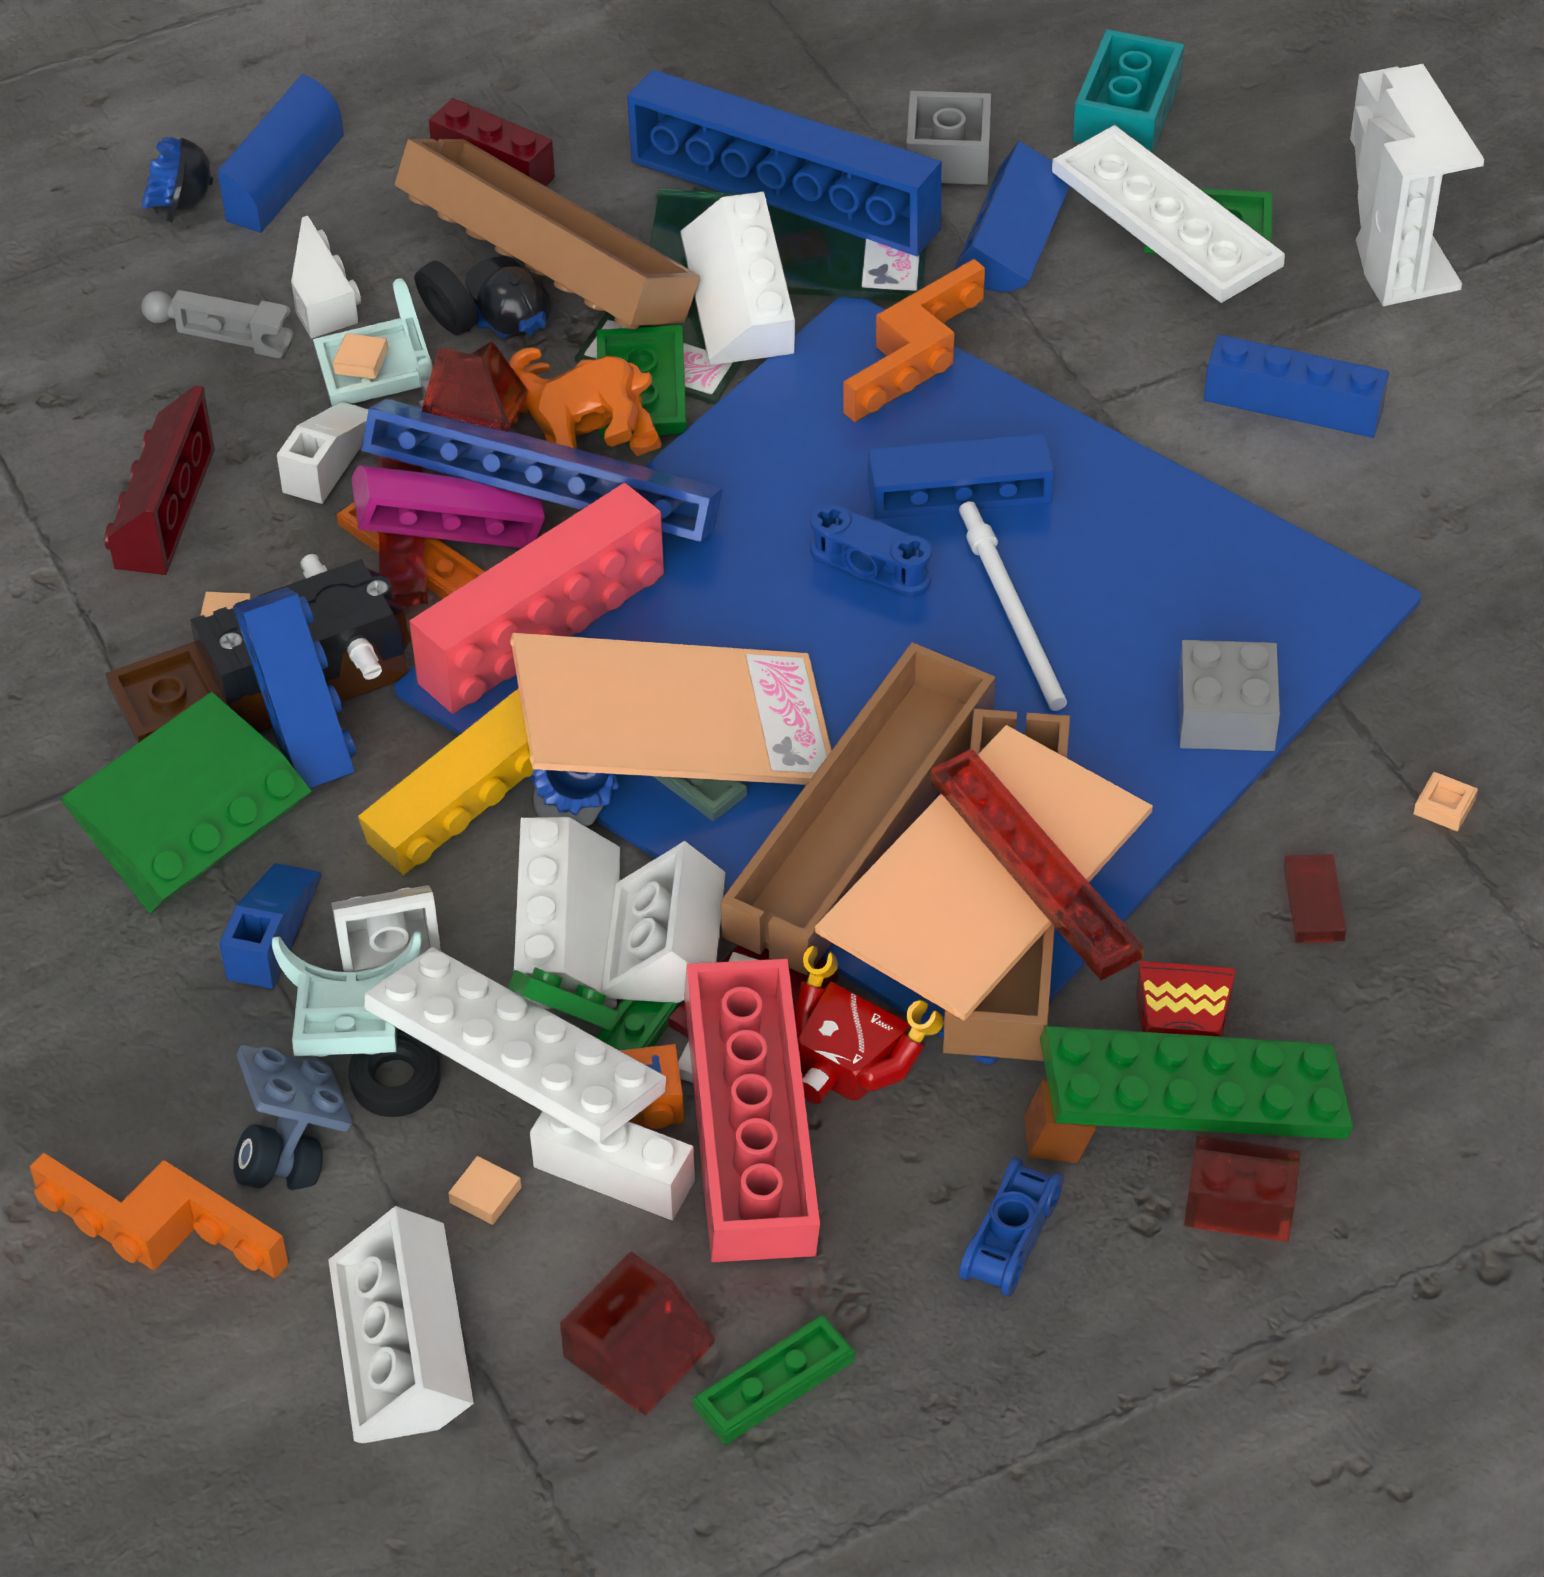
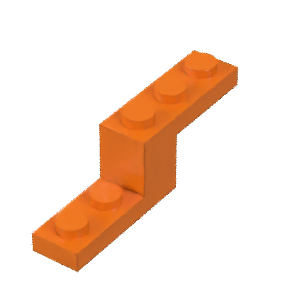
[843,259,985,422]
[29,1152,289,1279]

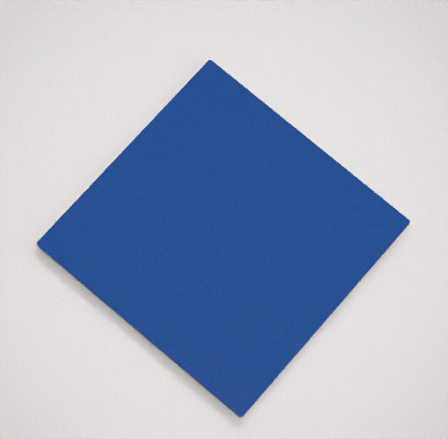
[394,292,1421,1064]

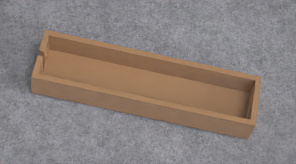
[394,139,700,329]
[721,642,996,976]
[943,709,1070,1061]

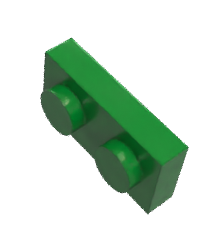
[507,967,619,1031]

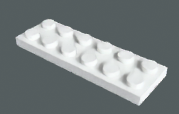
[1052,125,1285,303]
[364,947,666,1144]

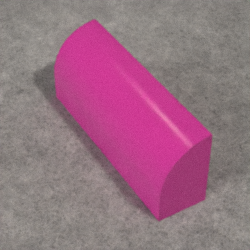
[351,465,545,548]

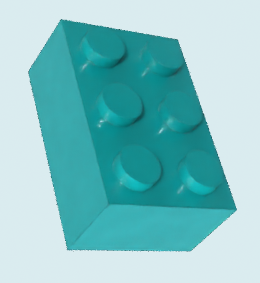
[1073,29,1185,153]

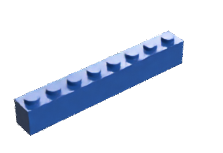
[361,399,723,542]

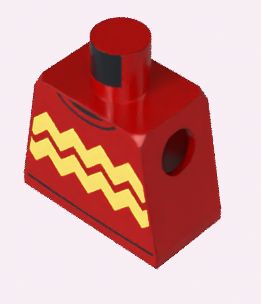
[1136,961,1235,1037]

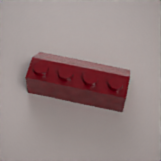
[104,386,215,575]

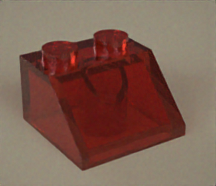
[1184,1135,1300,1242]

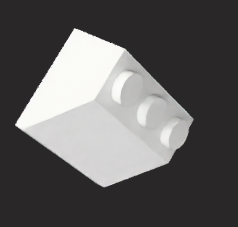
[601,841,726,1003]

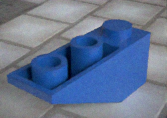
[219,863,322,989]

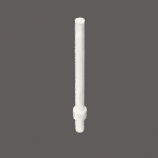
[959,502,1067,711]

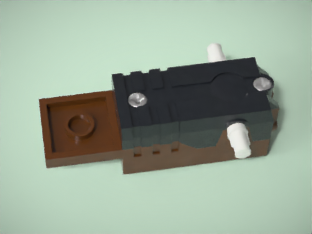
[106,554,411,743]

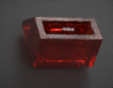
[560,1251,715,1416]

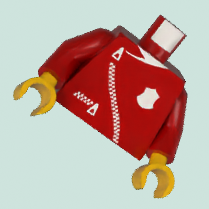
[794,946,944,1104]

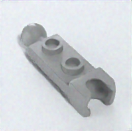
[141,290,294,358]

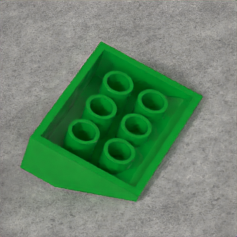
[60,692,311,914]

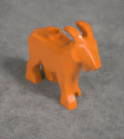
[489,347,662,456]

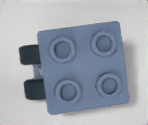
[233,1045,353,1190]

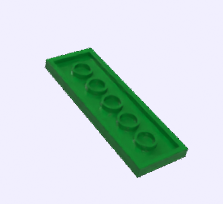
[1040,1026,1353,1139]

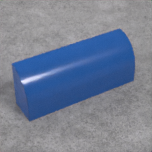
[218,74,344,233]
[954,141,1070,292]

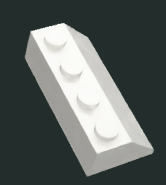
[681,192,795,365]
[514,817,620,1009]
[328,1206,474,1444]

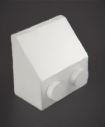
[331,885,441,972]

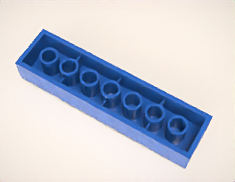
[627,70,942,257]

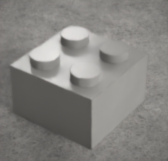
[906,91,991,185]
[1178,640,1280,751]

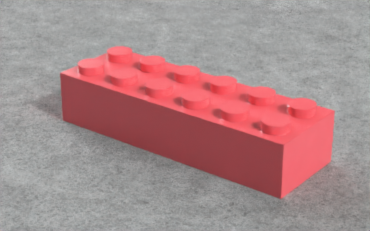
[409,482,664,714]
[684,959,820,1262]

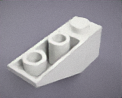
[291,216,361,339]
[277,402,368,504]

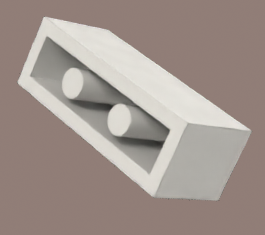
[530,1111,695,1221]

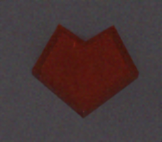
[422,341,528,432]

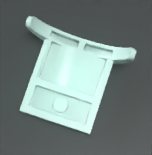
[313,278,435,406]
[272,931,421,1057]

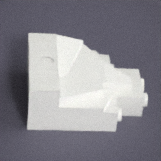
[1350,64,1484,306]

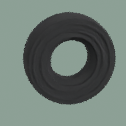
[414,260,478,335]
[348,1030,441,1117]

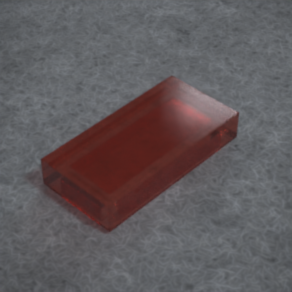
[1283,854,1346,943]

